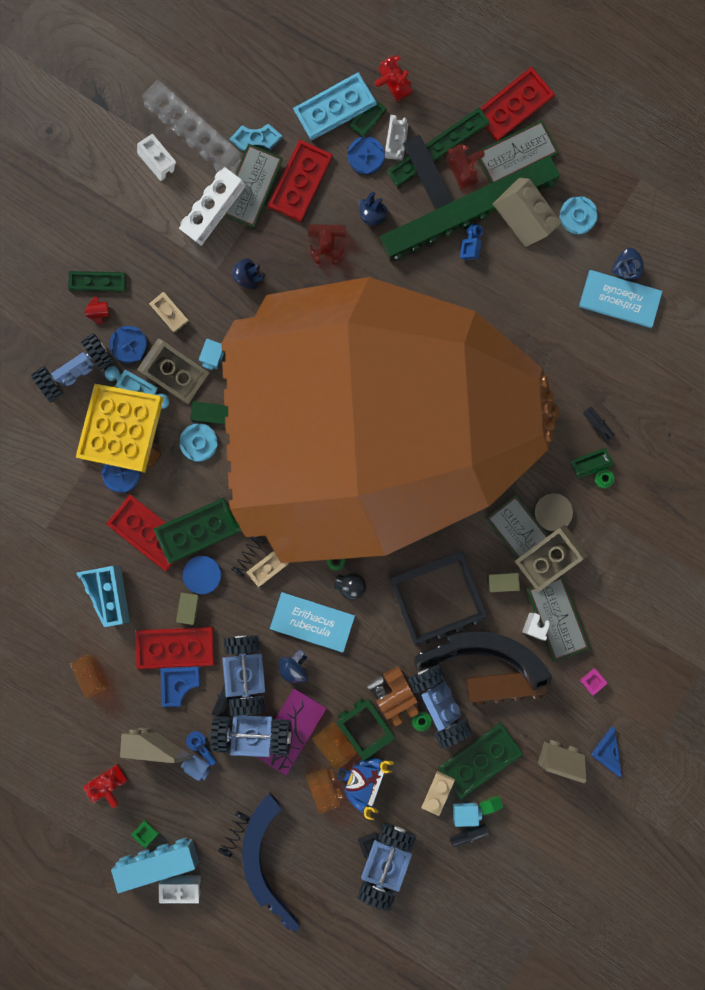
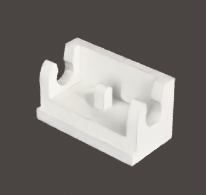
[385,115,409,161]
[137,134,176,181]
[522,613,549,641]
[159,875,201,903]

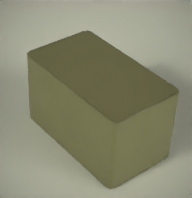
[487,573,520,592]
[176,593,200,625]

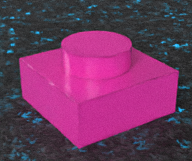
[579,668,607,696]

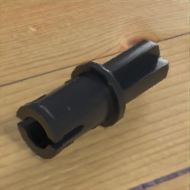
[583,407,615,442]
[212,684,231,717]
[449,824,489,847]

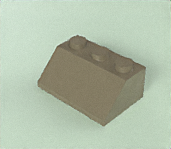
[493,178,561,247]

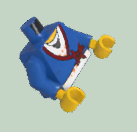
[336,757,394,820]

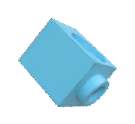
[199,339,225,370]
[453,803,482,827]

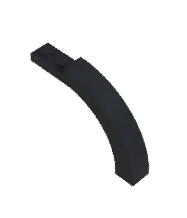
[414,632,552,691]

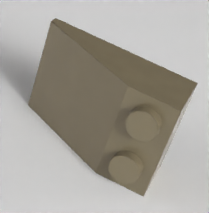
[137,338,209,404]
[515,524,588,592]
[120,728,192,763]
[538,740,586,783]

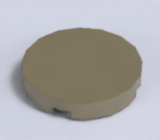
[534,493,573,531]

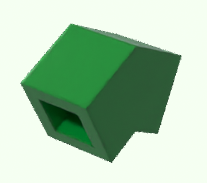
[479,796,504,815]

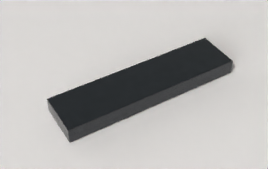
[403,135,453,210]

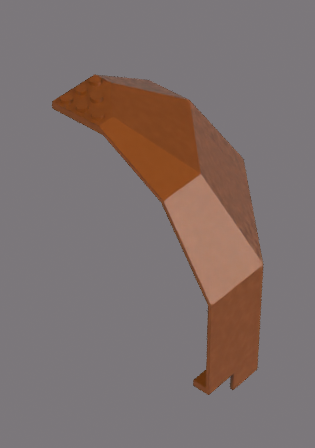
[221,277,559,563]

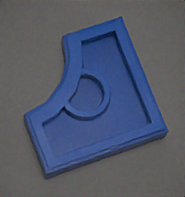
[160,666,201,707]

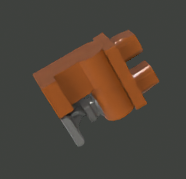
[366,666,419,727]

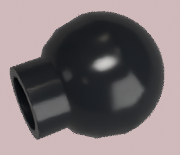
[334,574,366,600]

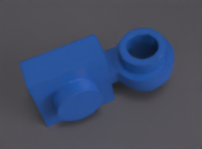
[460,224,483,260]

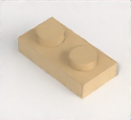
[149,292,189,334]
[247,551,289,587]
[421,771,455,816]

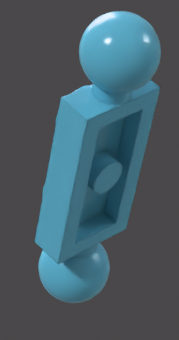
[105,366,169,409]

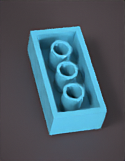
[111,838,199,893]

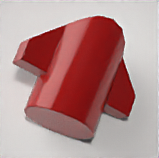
[85,297,110,324]

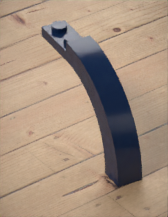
[242,792,301,932]

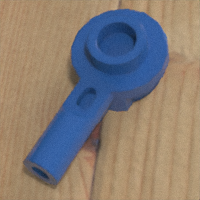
[186,731,217,766]

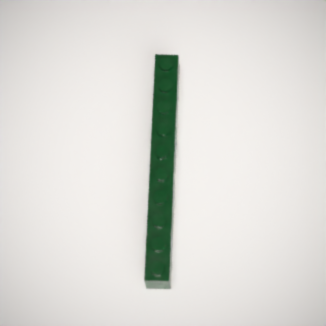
[380,156,560,261]

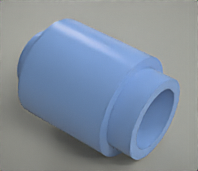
[181,755,211,781]

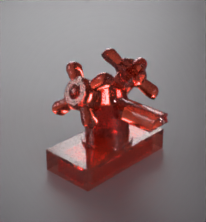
[445,144,485,190]
[308,224,346,265]

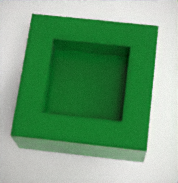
[131,819,159,849]

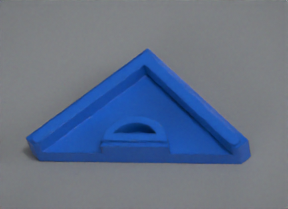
[590,726,622,777]

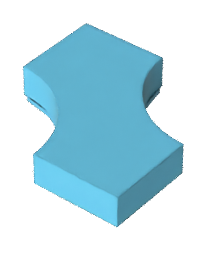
[230,124,283,153]

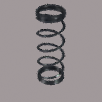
[231,536,265,577]
[218,811,250,857]

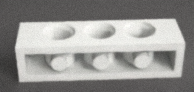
[179,167,246,246]

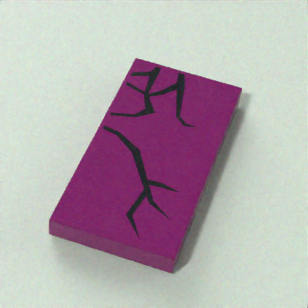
[257,688,327,775]

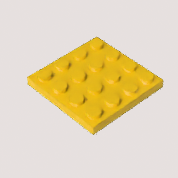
[76,384,164,473]

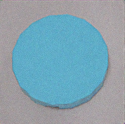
[559,196,597,234]
[179,423,218,462]

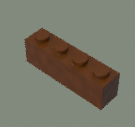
[466,672,548,705]

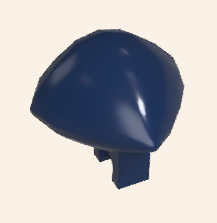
[358,191,389,227]
[611,248,644,280]
[231,258,266,289]
[279,649,308,683]

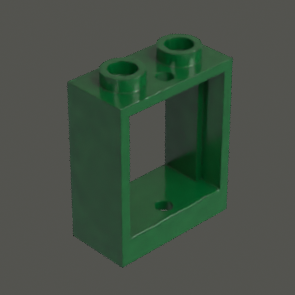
[336,698,395,761]

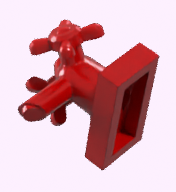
[374,55,413,102]
[83,764,128,808]

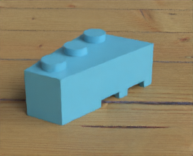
[77,566,130,627]

